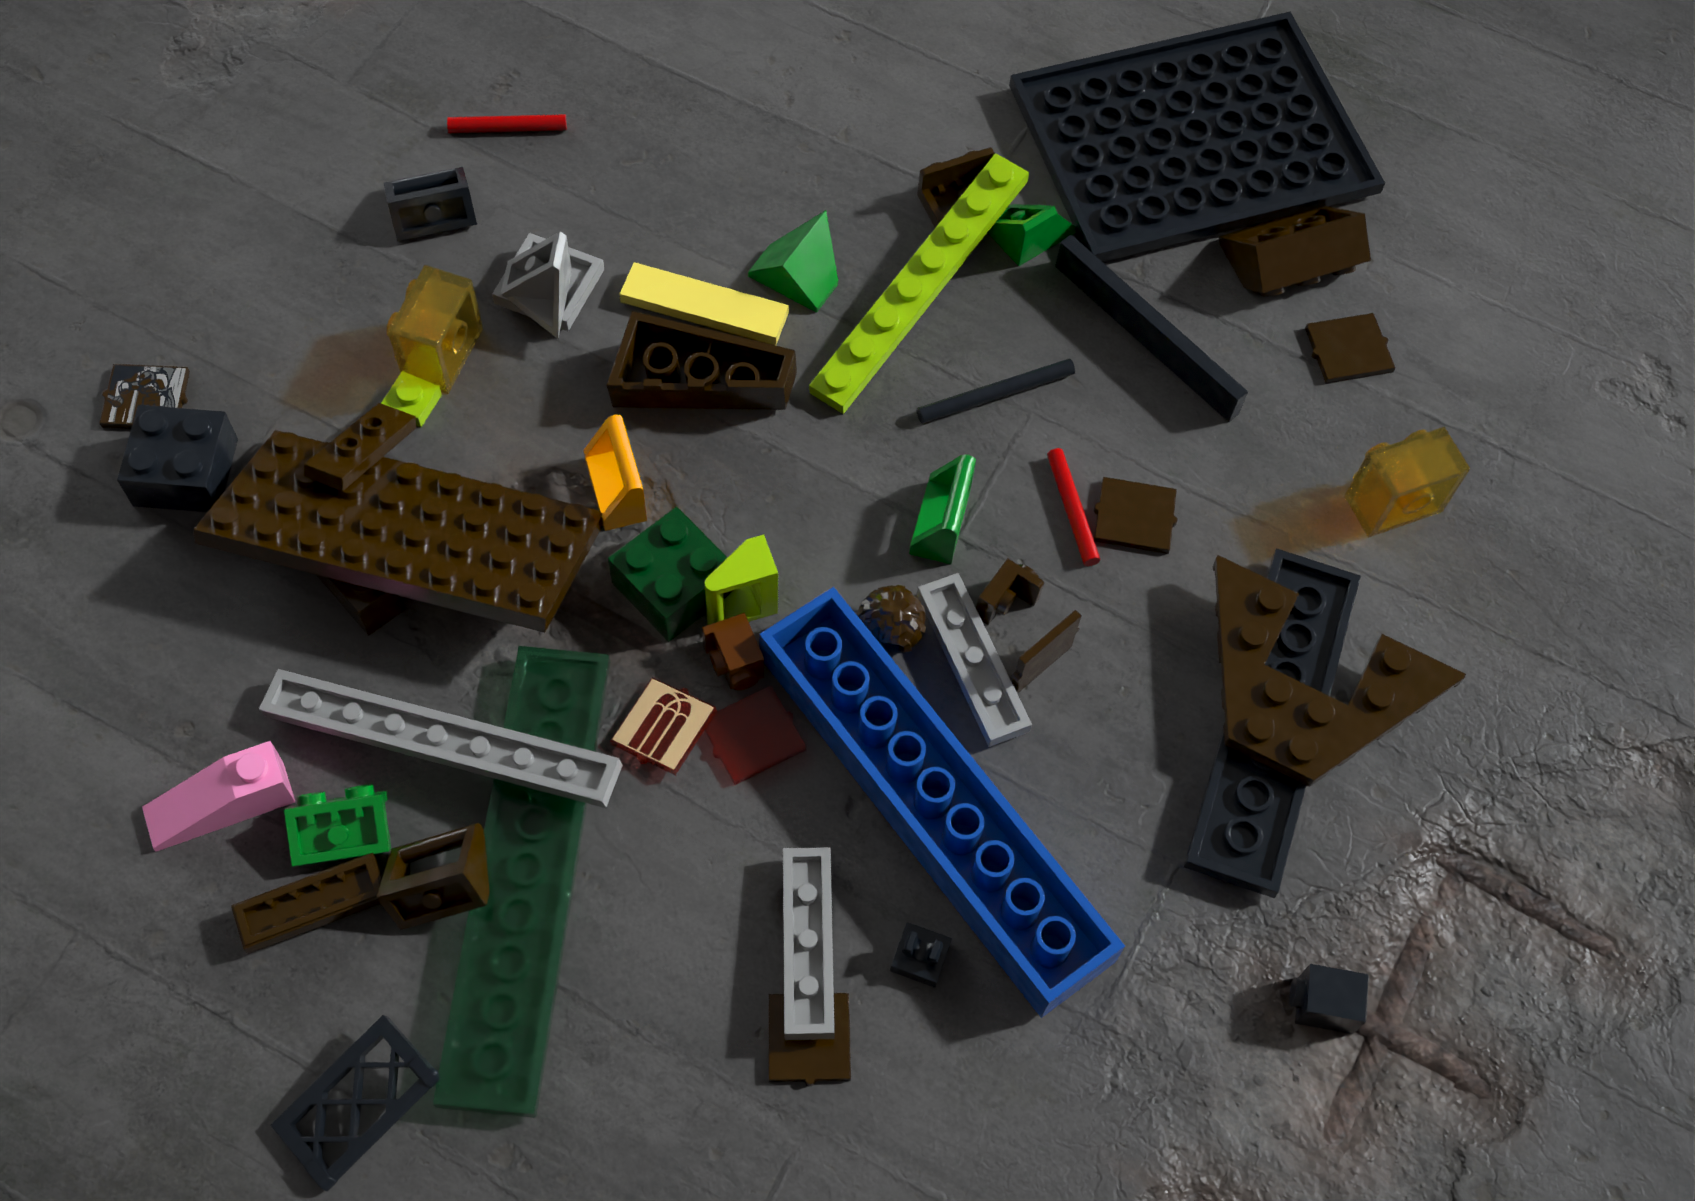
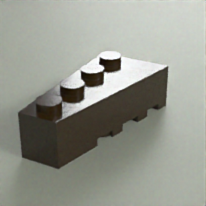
[607,311,797,410]

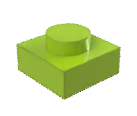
[381,371,442,427]

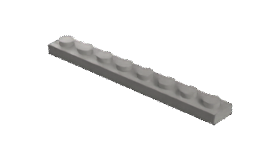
[259,669,623,808]

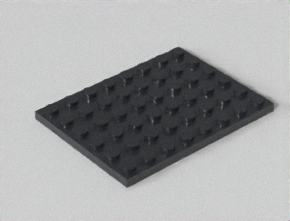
[1009,11,1385,262]

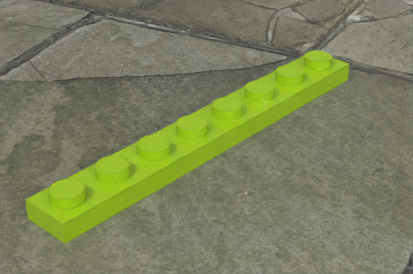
[809,153,1029,414]

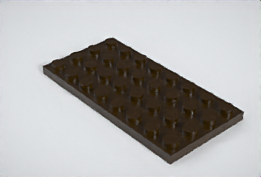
[194,430,603,633]

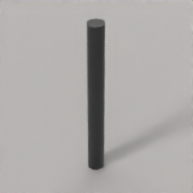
[916,358,1075,424]

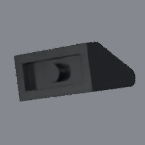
[384,167,477,241]

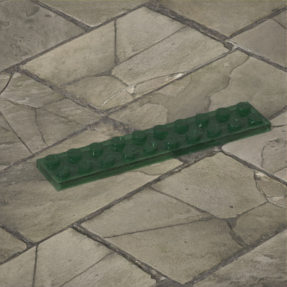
[433,646,610,1118]

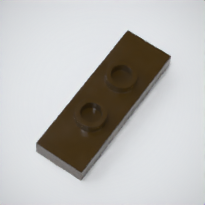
[304,403,416,491]
[231,852,382,954]

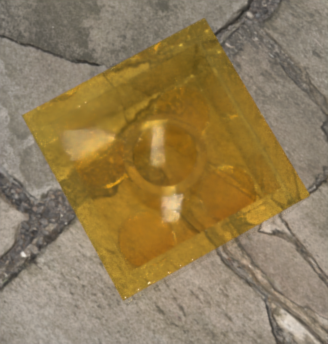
[387,265,483,394]
[1344,426,1470,538]

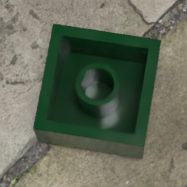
[608,506,733,642]

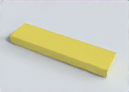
[620,262,789,346]

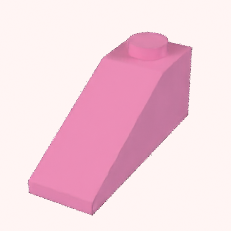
[142,741,295,852]

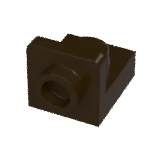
[976,558,1044,625]

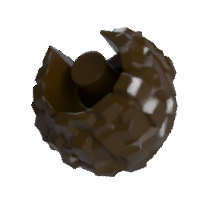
[856,585,926,653]

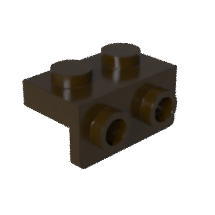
[917,147,1009,228]

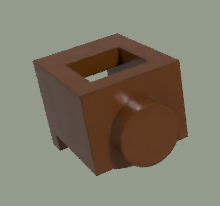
[702,613,764,691]

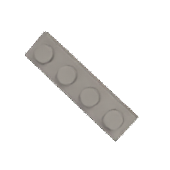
[917,573,1032,747]
[783,847,834,1040]

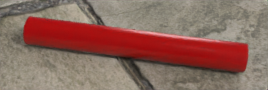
[447,114,567,133]
[1047,448,1101,567]

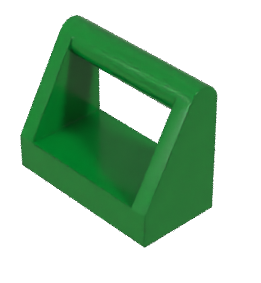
[909,454,976,564]

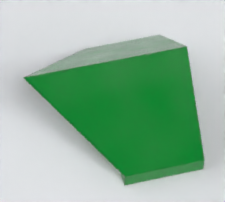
[987,204,1076,266]
[748,210,838,313]

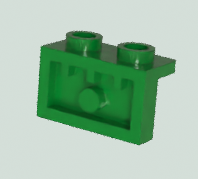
[284,784,391,866]

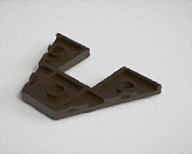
[1212,555,1466,787]

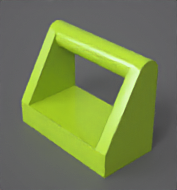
[705,535,778,625]

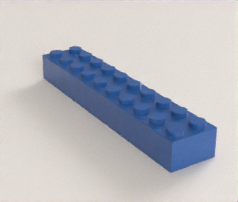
[759,587,1125,1018]

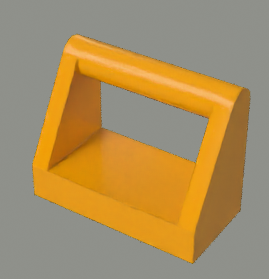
[584,415,647,531]

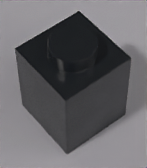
[1289,964,1369,1034]

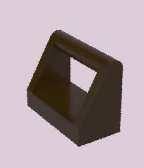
[376,823,490,930]

